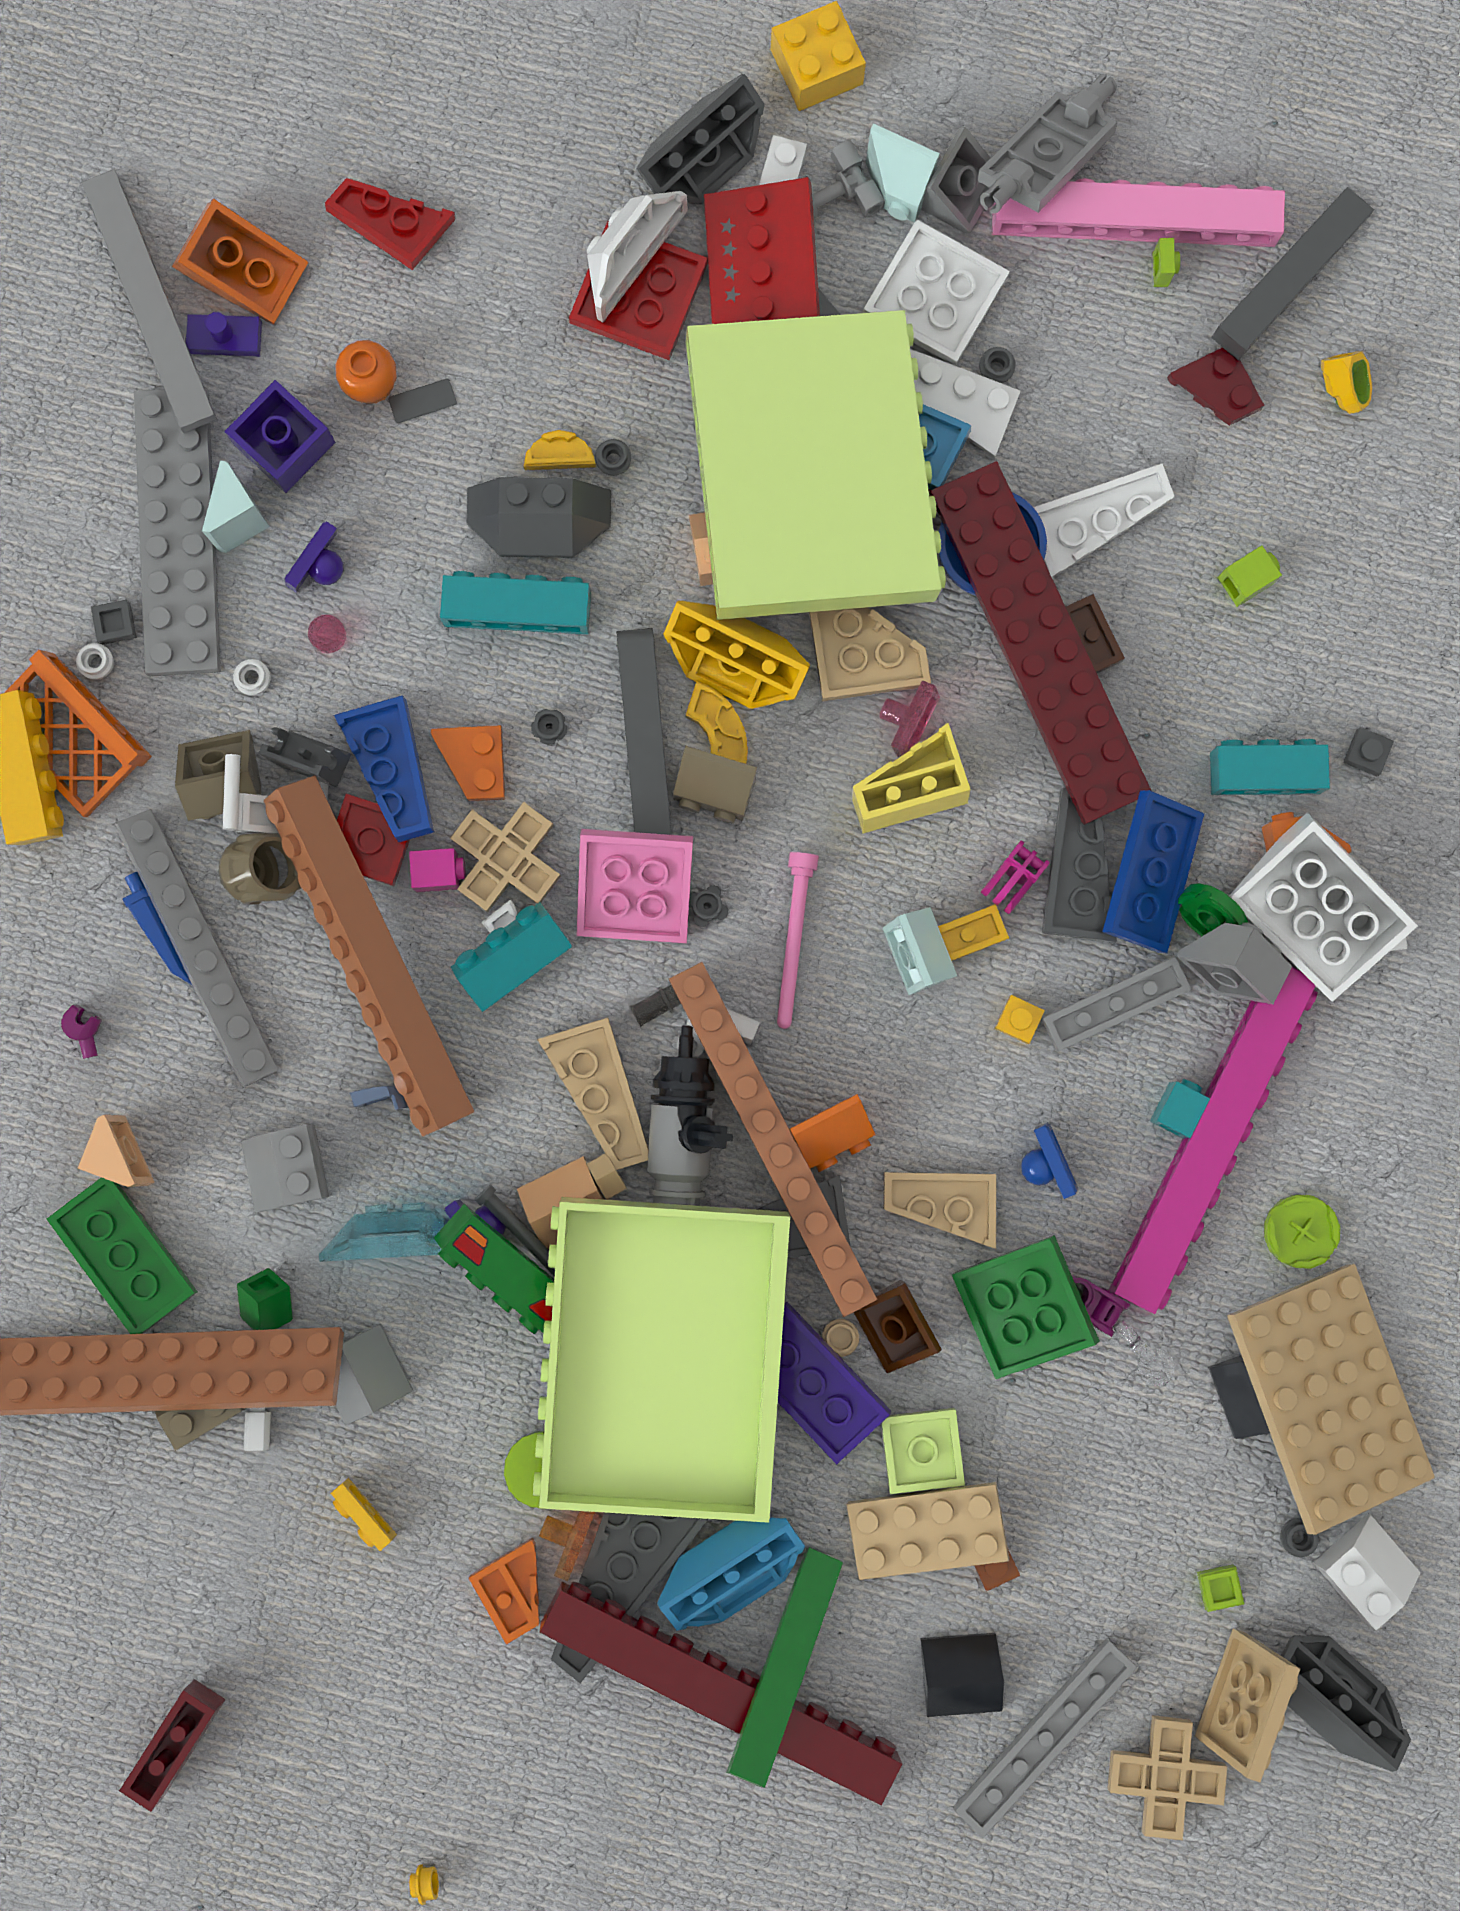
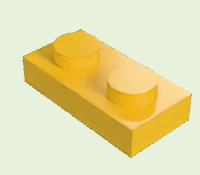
[938,904,1009,961]
[330,1477,397,1551]

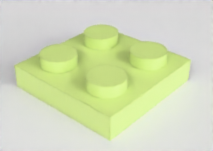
[881,1408,965,1494]

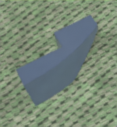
[350,1086,409,1110]

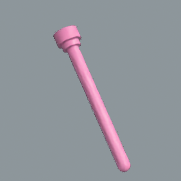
[777,852,819,1029]

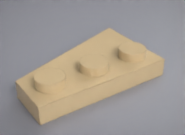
[883,1172,996,1249]

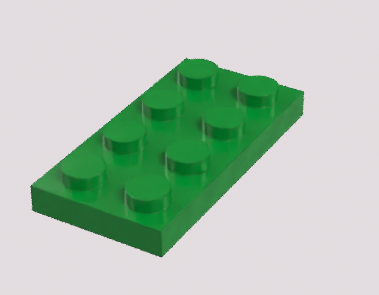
[46,1177,198,1334]

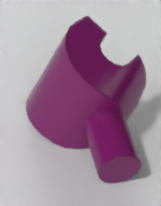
[61,1005,102,1059]

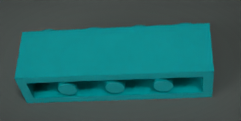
[440,571,591,635]

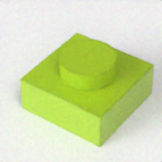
[1152,238,1180,287]

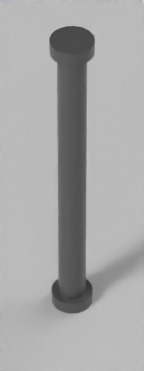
[475,1184,555,1277]

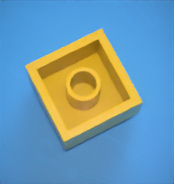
[770,1,866,111]

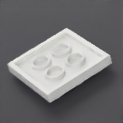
[863,219,1010,366]

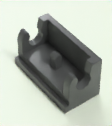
[259,727,352,788]

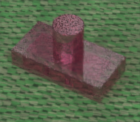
[880,680,940,757]

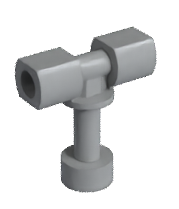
[812,139,885,219]

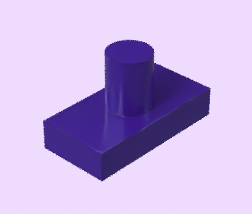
[186,312,262,357]

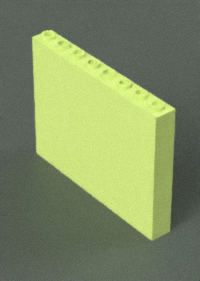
[685,310,946,620]
[533,1197,790,1523]

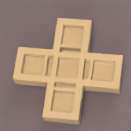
[450,802,561,913]
[1107,1715,1227,1841]

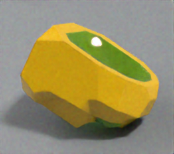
[1321,351,1372,414]

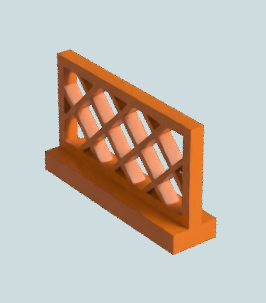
[4,650,152,817]

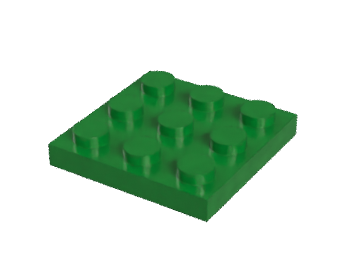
[952,1235,1100,1379]

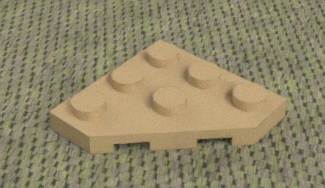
[809,607,931,701]

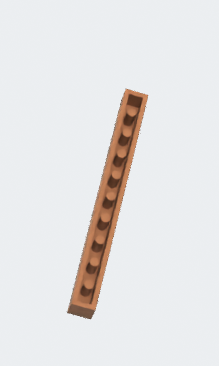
[263,775,474,1137]
[669,962,878,1317]

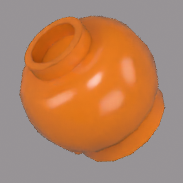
[335,340,397,404]

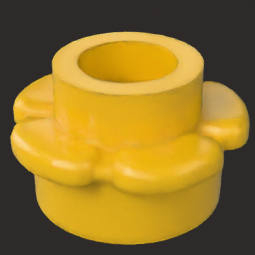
[409,1864,439,1905]

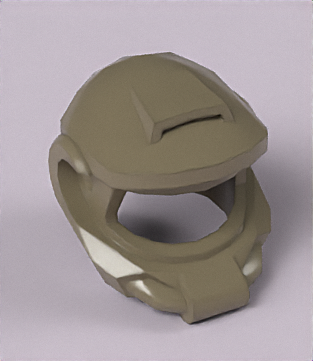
[218,833,301,905]

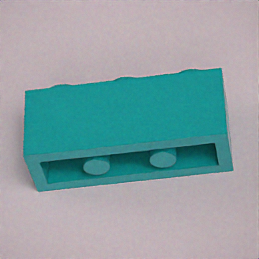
[1210,739,1330,795]
[451,902,572,1012]

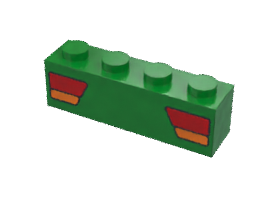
[434,1204,554,1334]

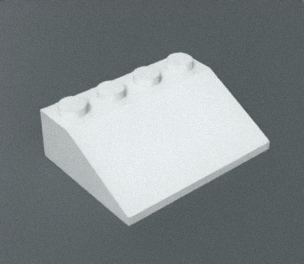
[1229,812,1418,1002]

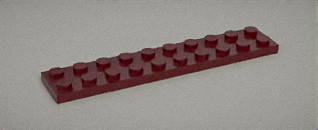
[929,461,1152,825]

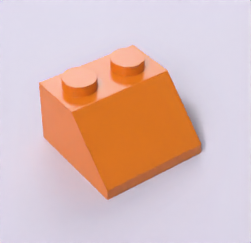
[789,1094,876,1172]

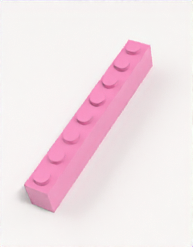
[992,178,1285,247]

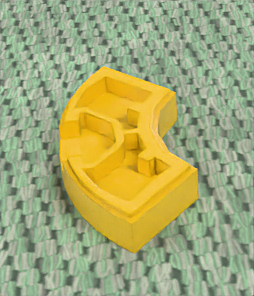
[686,681,748,764]

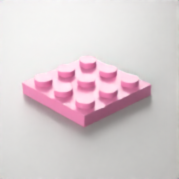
[577,829,693,943]

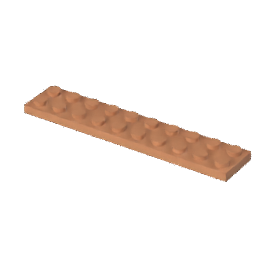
[0,1327,344,1416]

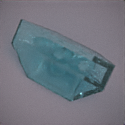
[319,1202,448,1262]

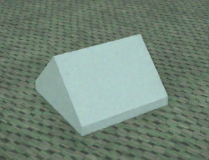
[202,460,270,553]
[883,907,957,995]

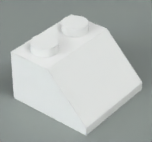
[1313,1513,1420,1631]

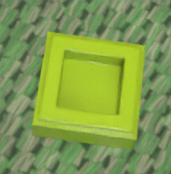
[1197,1564,1244,1612]

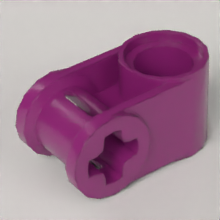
[1072,1274,1130,1337]

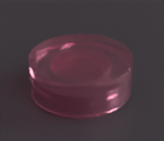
[308,615,346,653]

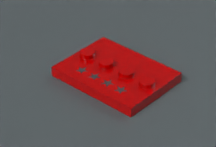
[704,177,820,324]

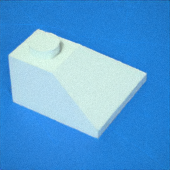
[866,123,940,223]

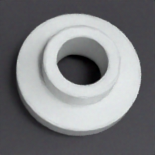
[76,643,114,680]
[233,659,271,696]

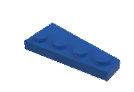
[334,695,434,842]

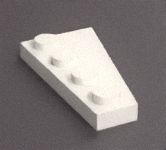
[910,349,1021,460]
[1033,463,1175,578]

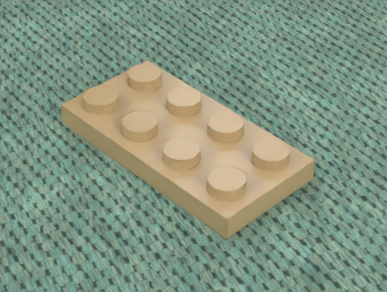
[846,1482,1009,1580]

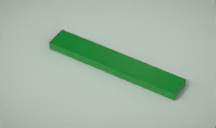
[726,1547,843,1788]

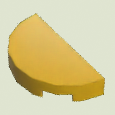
[524,430,596,470]

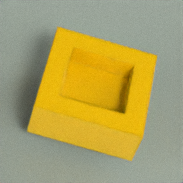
[994,995,1045,1044]

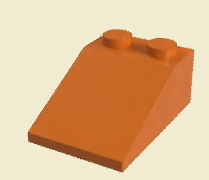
[172,198,309,324]

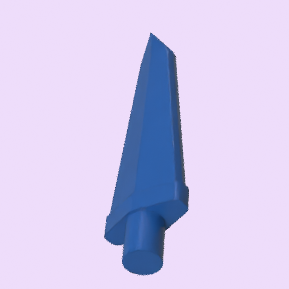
[122,872,192,985]

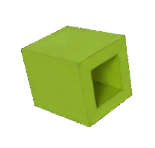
[1217,545,1282,607]

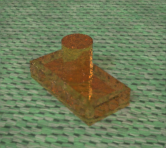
[539,1511,595,1581]

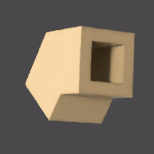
[586,1154,627,1200]

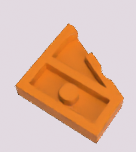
[431,725,505,801]
[468,1538,540,1644]

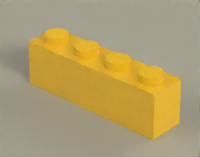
[0,690,64,845]

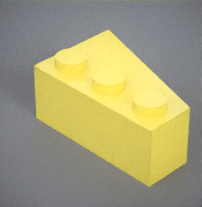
[852,723,971,834]

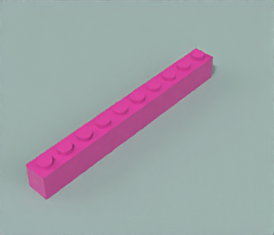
[1108,967,1318,1314]

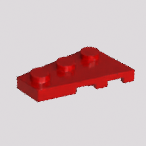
[325,178,455,270]

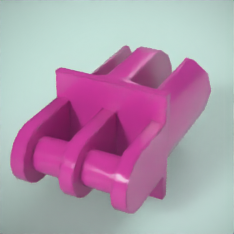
[981,840,1050,914]

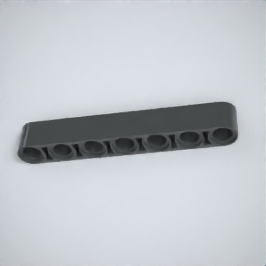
[616,628,672,835]

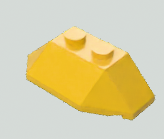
[663,600,810,709]

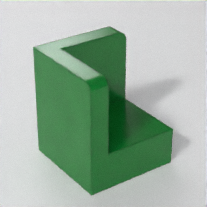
[237,1268,293,1330]

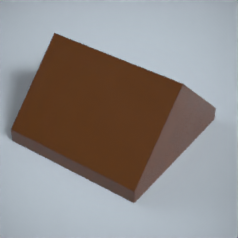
[853,1280,942,1373]

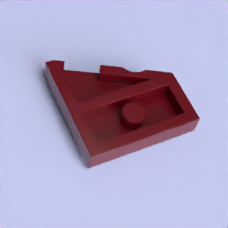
[1167,347,1264,426]

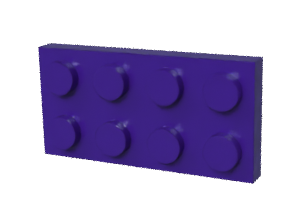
[778,1302,892,1465]

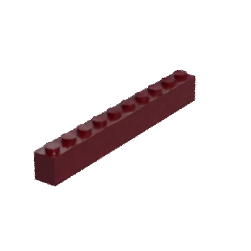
[540,1581,902,1806]

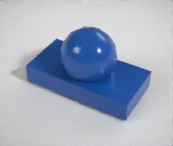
[1021,1122,1078,1199]

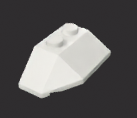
[587,191,688,323]

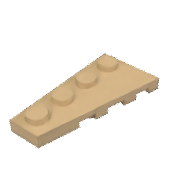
[537,1017,649,1170]

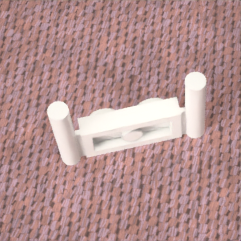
[223,754,328,834]

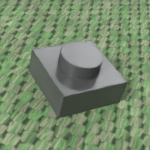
[91,599,137,645]
[1343,727,1394,777]

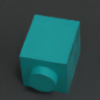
[1150,1079,1210,1139]

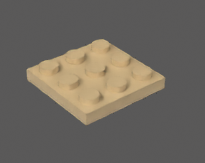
[1195,1628,1300,1782]

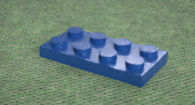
[1102,790,1205,953]

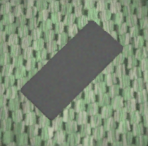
[388,378,457,423]

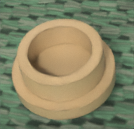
[822,1319,859,1357]

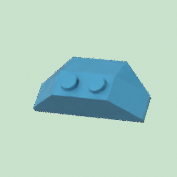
[657,1518,805,1631]

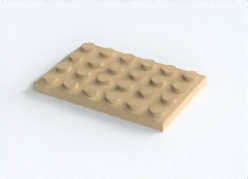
[1227,1264,1435,1535]

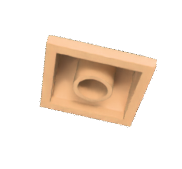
[78,1114,155,1187]
[517,1156,605,1249]

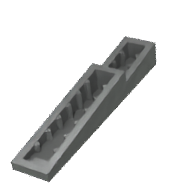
[1211,187,1375,361]

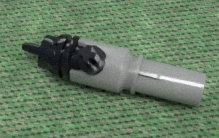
[647,1026,733,1206]

